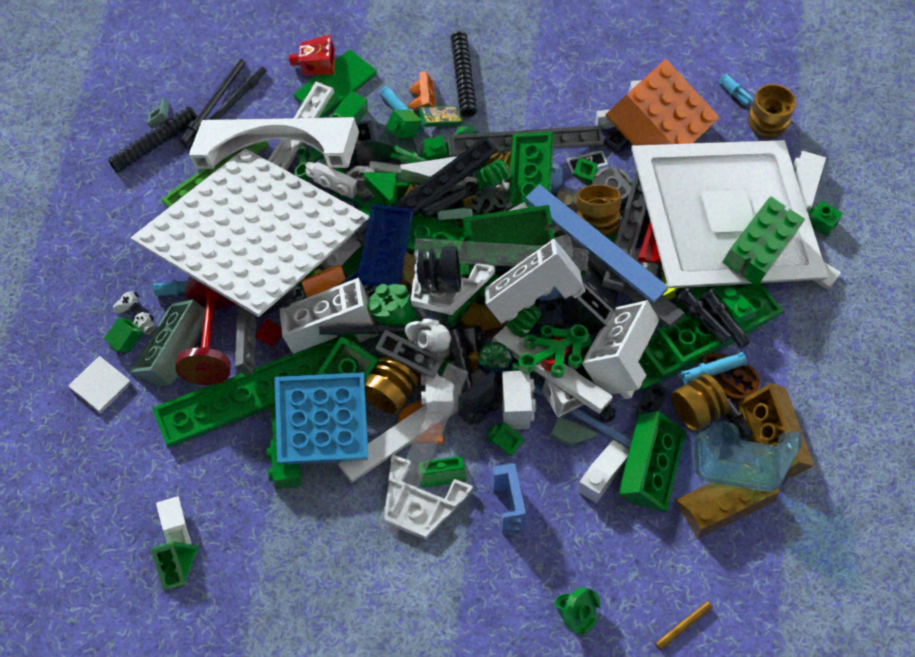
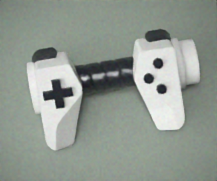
[113,291,156,335]

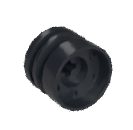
[416,246,461,295]

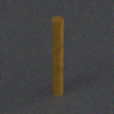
[655,601,713,651]

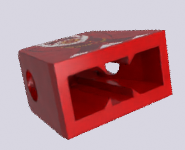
[289,35,335,75]

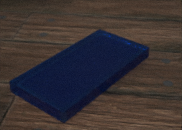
[358,204,414,287]

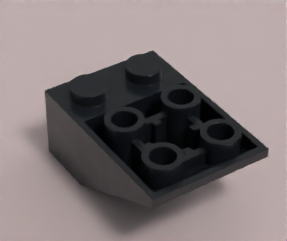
[354,120,418,165]
[560,264,618,335]

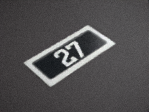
[567,150,608,173]

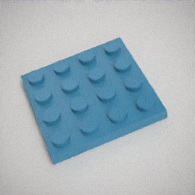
[275,373,368,465]

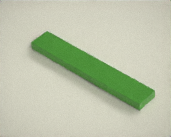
[161,141,269,208]

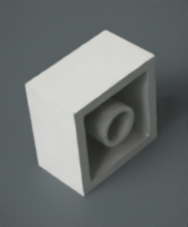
[501,371,536,430]

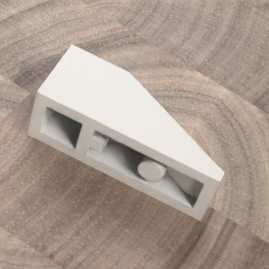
[793,151,826,213]
[400,157,466,191]
[578,440,630,503]

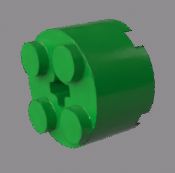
[368,284,418,325]

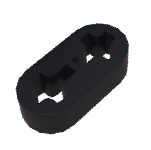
[636,384,667,418]

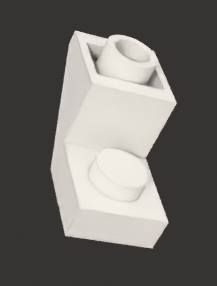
[156,496,192,545]

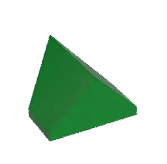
[363,172,399,208]
[150,542,200,591]

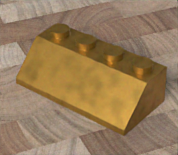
[737,383,814,480]
[675,463,780,539]

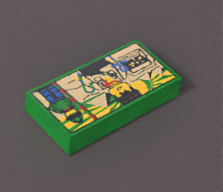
[419,106,463,127]

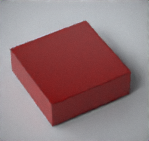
[255,319,282,348]

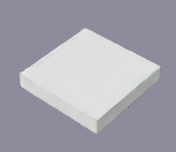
[68,356,131,414]

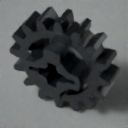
[468,187,512,216]

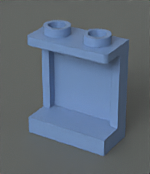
[492,463,526,535]

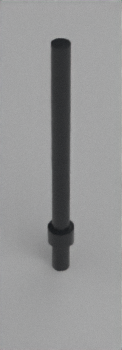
[180,59,246,145]
[183,66,267,150]
[319,324,450,337]

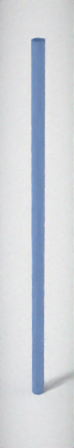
[466,349,632,449]

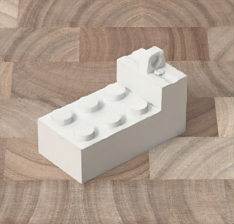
[485,238,585,324]
[280,278,379,354]
[582,300,659,399]

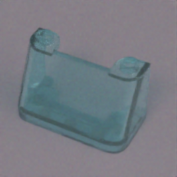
[694,421,801,492]

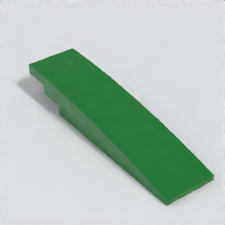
[638,283,784,393]

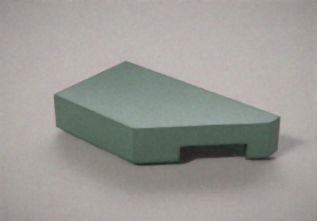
[147,97,169,129]
[437,208,473,220]
[550,416,597,446]

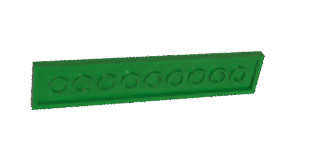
[152,334,365,448]

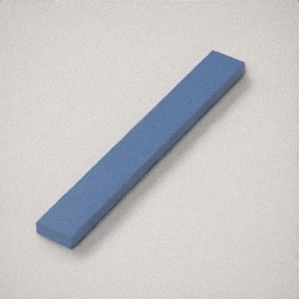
[525,184,668,304]

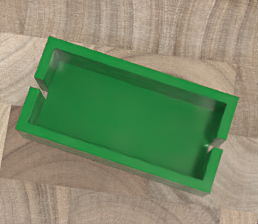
[722,196,805,286]
[463,205,554,261]

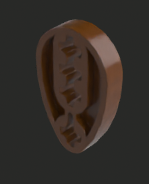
[701,353,760,402]

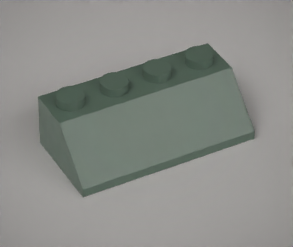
[129,300,205,386]

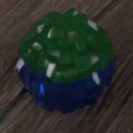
[479,342,513,376]

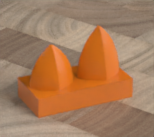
[407,71,436,111]

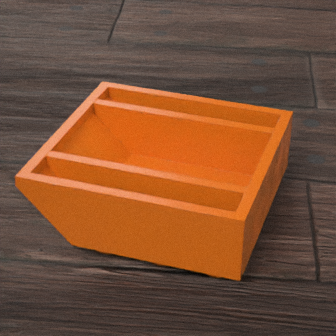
[605,59,720,146]

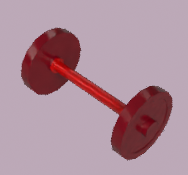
[175,276,235,385]

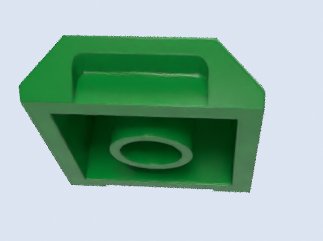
[317,336,380,381]

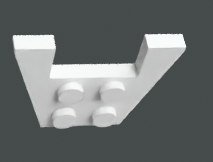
[411,251,495,315]
[384,455,473,540]

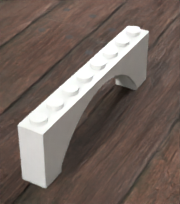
[189,117,359,169]

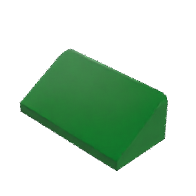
[418,456,466,488]

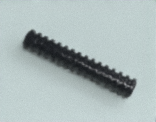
[450,31,477,117]
[108,106,197,173]

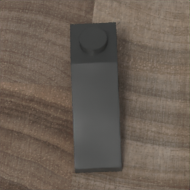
[375,330,444,378]

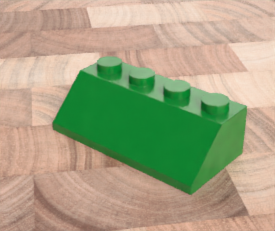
[618,412,686,512]

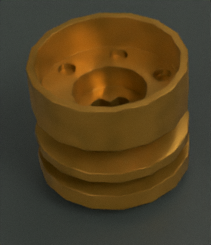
[748,84,797,138]
[577,184,621,236]
[364,357,419,415]
[671,373,729,432]

